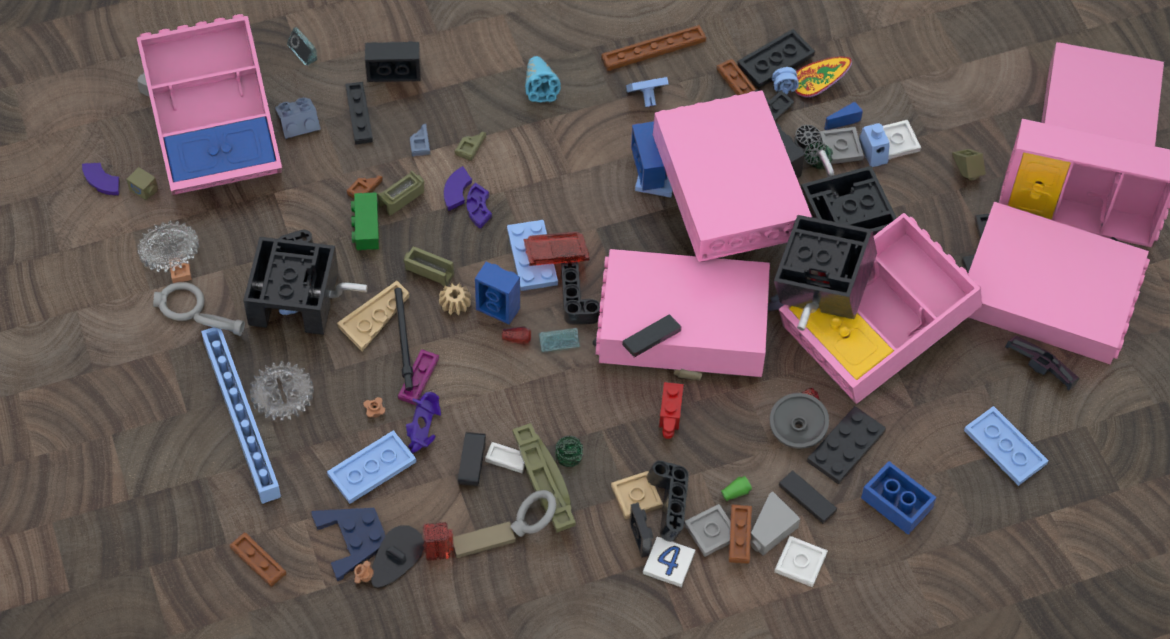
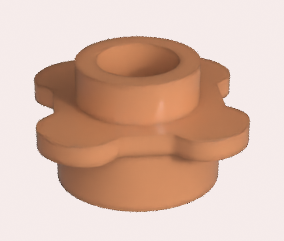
[364,397,385,418]
[354,561,373,583]

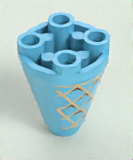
[525,56,561,102]

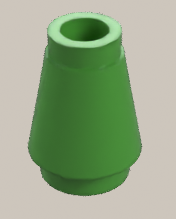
[721,476,752,501]

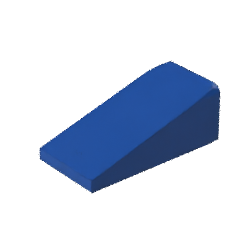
[824,102,863,130]

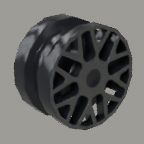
[794,125,821,154]

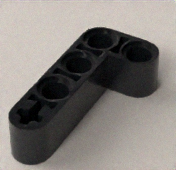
[561,252,600,325]
[647,461,689,542]

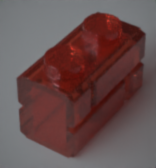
[423,522,454,561]

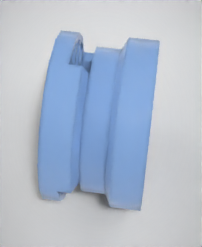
[772,67,799,94]

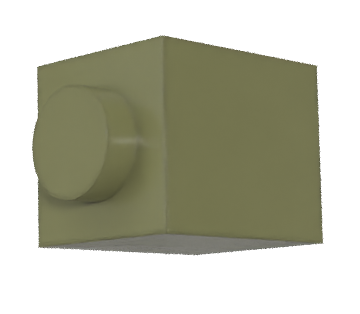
[126,167,158,200]

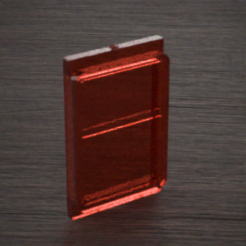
[523,232,590,266]

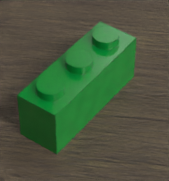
[351,192,379,250]

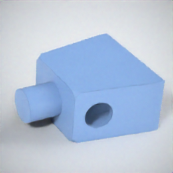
[859,123,890,167]

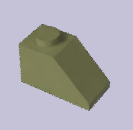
[952,149,986,180]

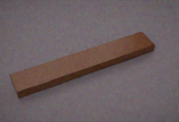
[601,25,706,71]

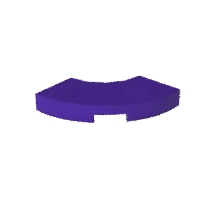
[82,163,120,195]
[444,166,472,211]
[467,183,492,228]

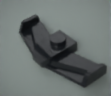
[1005,335,1079,391]

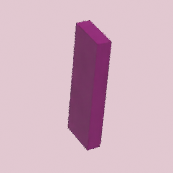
[398,349,439,405]

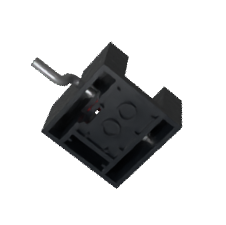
[801,150,897,235]
[774,215,877,331]
[243,237,368,335]

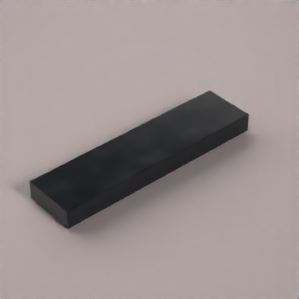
[345,82,373,145]

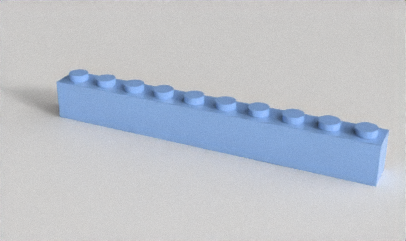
[201,327,281,504]

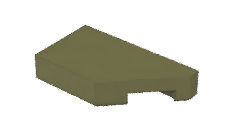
[455,132,486,161]

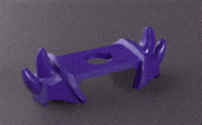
[406,392,441,453]

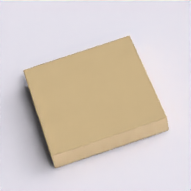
[611,471,663,520]

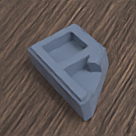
[410,124,430,156]

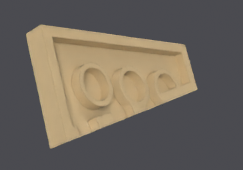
[337,281,409,351]

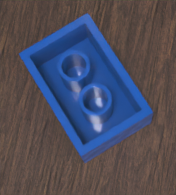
[631,122,667,191]
[475,262,520,325]
[861,461,936,535]

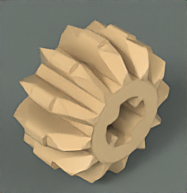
[439,283,471,316]

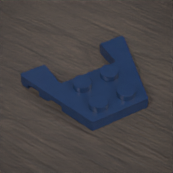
[311,508,386,582]

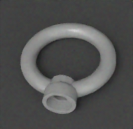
[153,282,205,321]
[194,313,245,336]
[510,490,556,537]

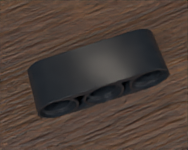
[458,432,486,486]

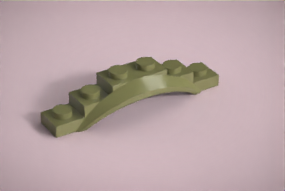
[512,423,576,532]

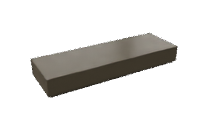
[451,521,515,558]

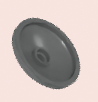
[770,393,829,449]

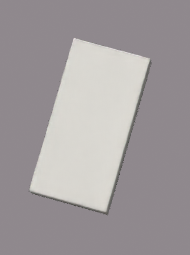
[485,442,525,473]

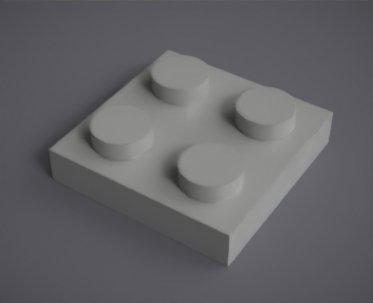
[820,127,864,164]
[684,504,730,557]

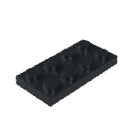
[737,29,815,88]
[807,406,886,485]

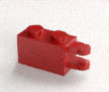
[659,382,684,440]

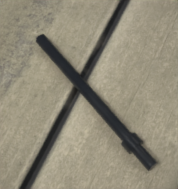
[394,288,414,391]

